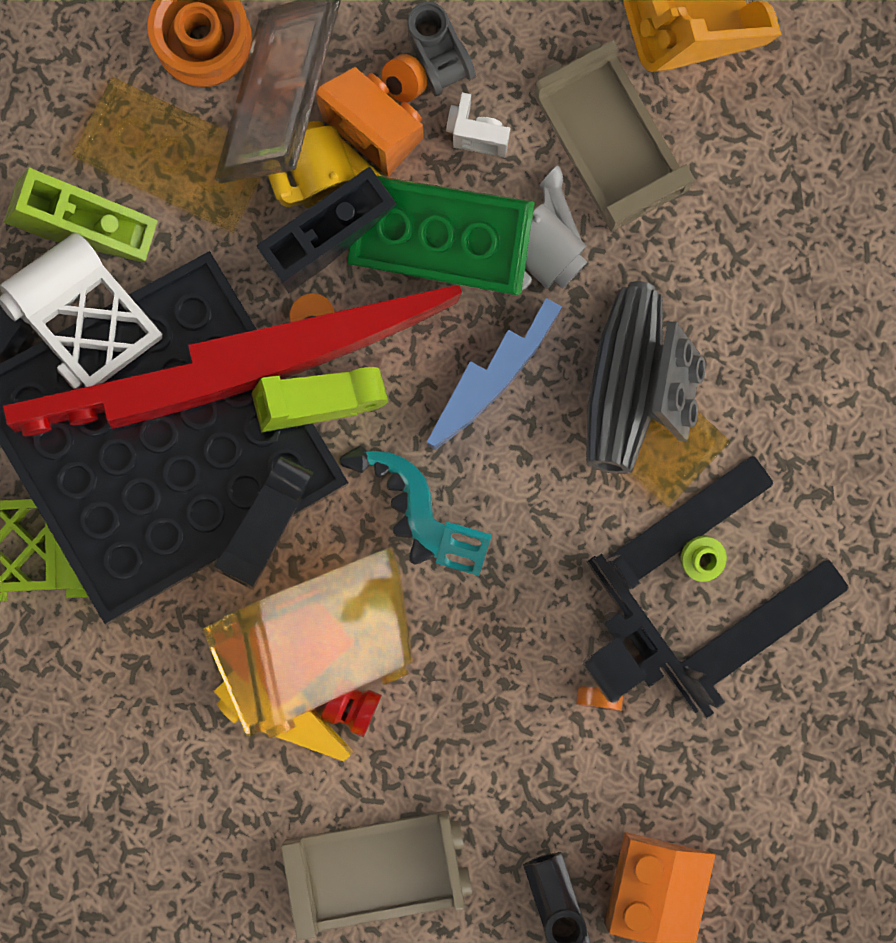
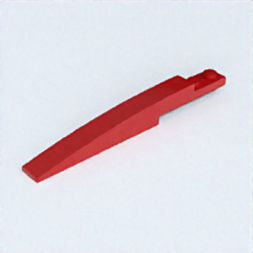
[3,285,462,436]

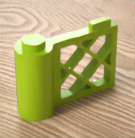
[0,499,88,601]

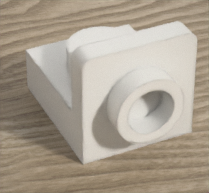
[446,92,510,158]

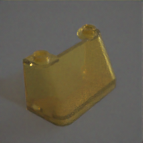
[202,548,413,739]

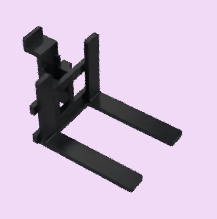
[582,456,848,719]

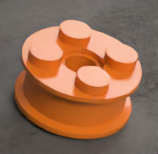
[147,0,252,87]

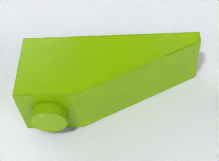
[3,168,158,263]

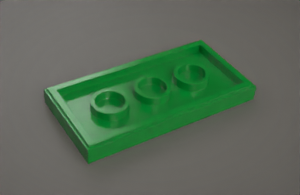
[347,175,535,295]

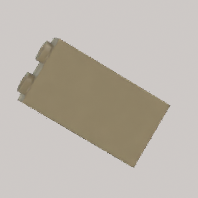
[534,40,695,233]
[281,810,472,941]

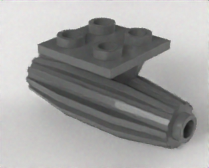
[586,281,705,474]

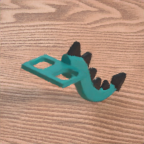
[339,445,492,576]

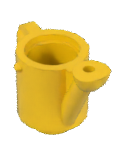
[265,121,382,208]

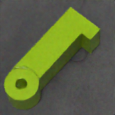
[251,367,389,432]

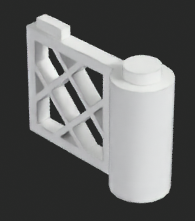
[0,232,162,390]

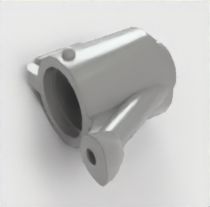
[522,165,588,290]

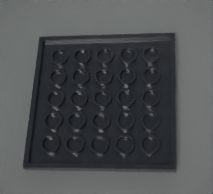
[0,251,349,625]

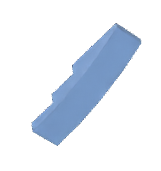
[427,298,562,450]

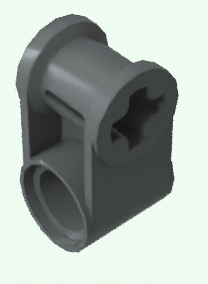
[408,2,476,97]

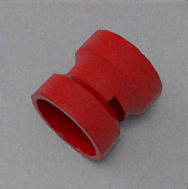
[321,677,382,738]

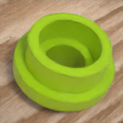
[681,536,727,582]

